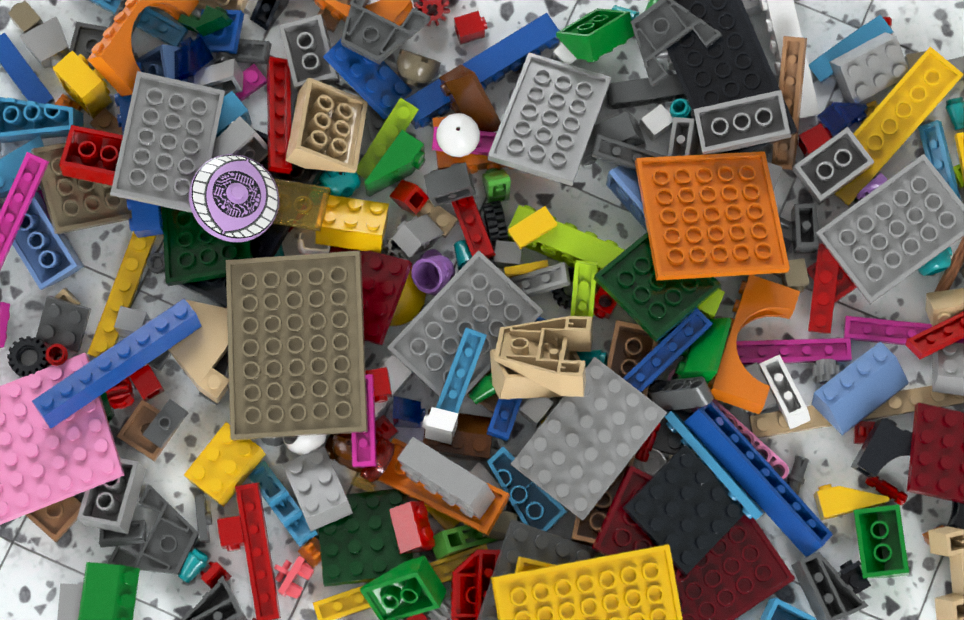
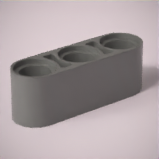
[648,377,714,411]

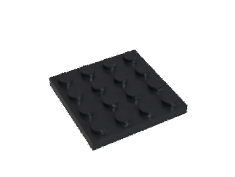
[622,445,744,575]

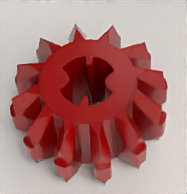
[414,0,450,27]
[106,376,134,409]

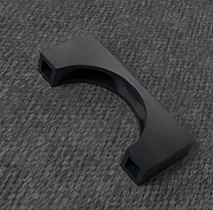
[851,418,964,529]

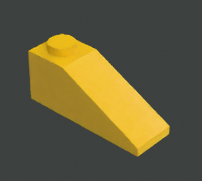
[813,484,890,520]

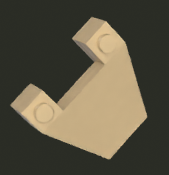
[168,300,229,404]
[494,316,593,397]
[928,526,964,620]

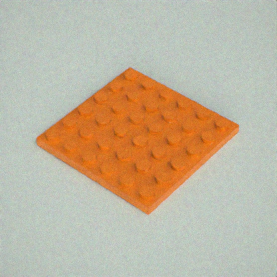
[635,151,790,281]

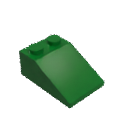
[364,130,426,197]
[360,555,447,620]

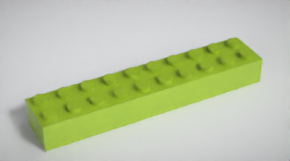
[507,205,725,319]

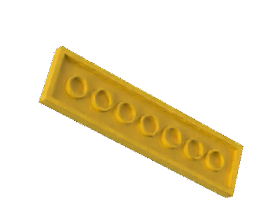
[834,47,964,206]

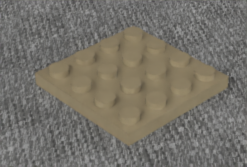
[31,133,132,234]

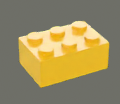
[53,51,112,119]
[315,194,389,253]
[184,422,266,507]

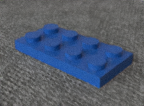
[323,39,413,119]

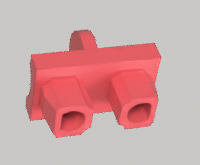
[274,556,315,599]

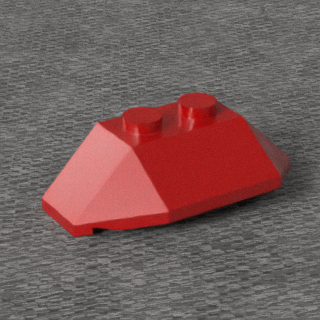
[451,549,500,620]

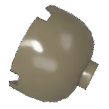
[396,49,441,87]

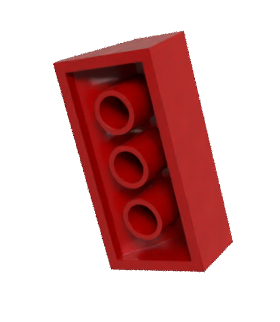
[59,125,123,186]

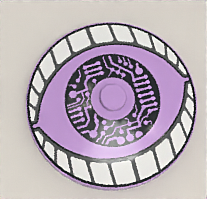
[189,154,279,242]

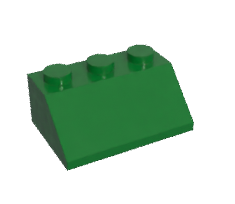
[556,8,634,62]
[675,318,732,384]
[854,504,909,578]
[78,562,140,620]

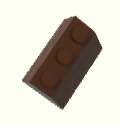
[439,65,501,132]
[423,409,493,462]

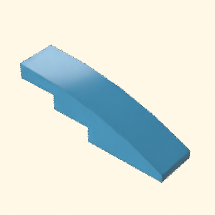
[809,15,893,83]
[248,461,318,547]

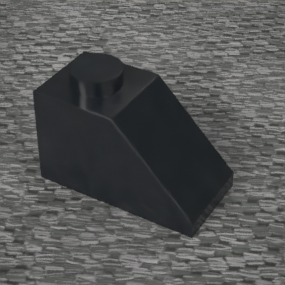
[250,0,289,30]

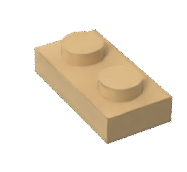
[410,199,458,238]

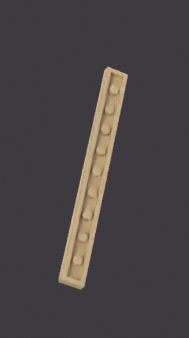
[748,386,964,438]

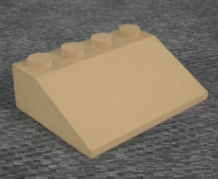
[285,78,368,173]

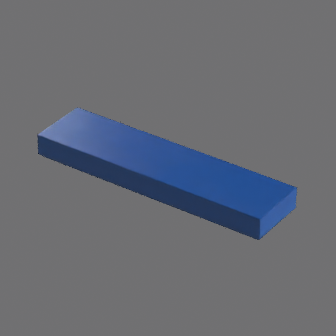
[0,32,55,104]

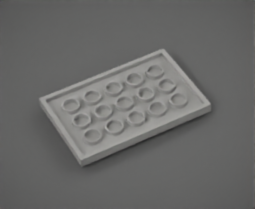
[488,53,612,186]
[110,71,225,213]
[816,154,964,304]
[387,250,544,397]
[511,357,667,521]

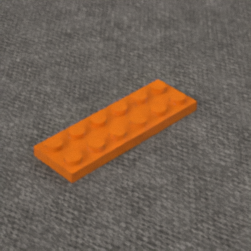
[372,438,510,536]

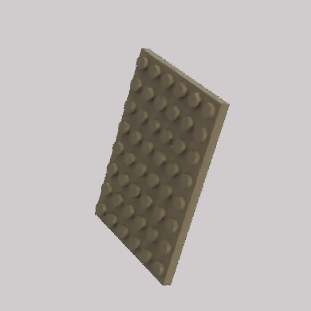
[226,251,368,440]

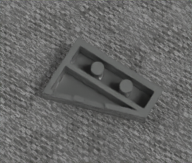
[581,111,646,166]
[791,552,868,620]
[181,576,247,620]

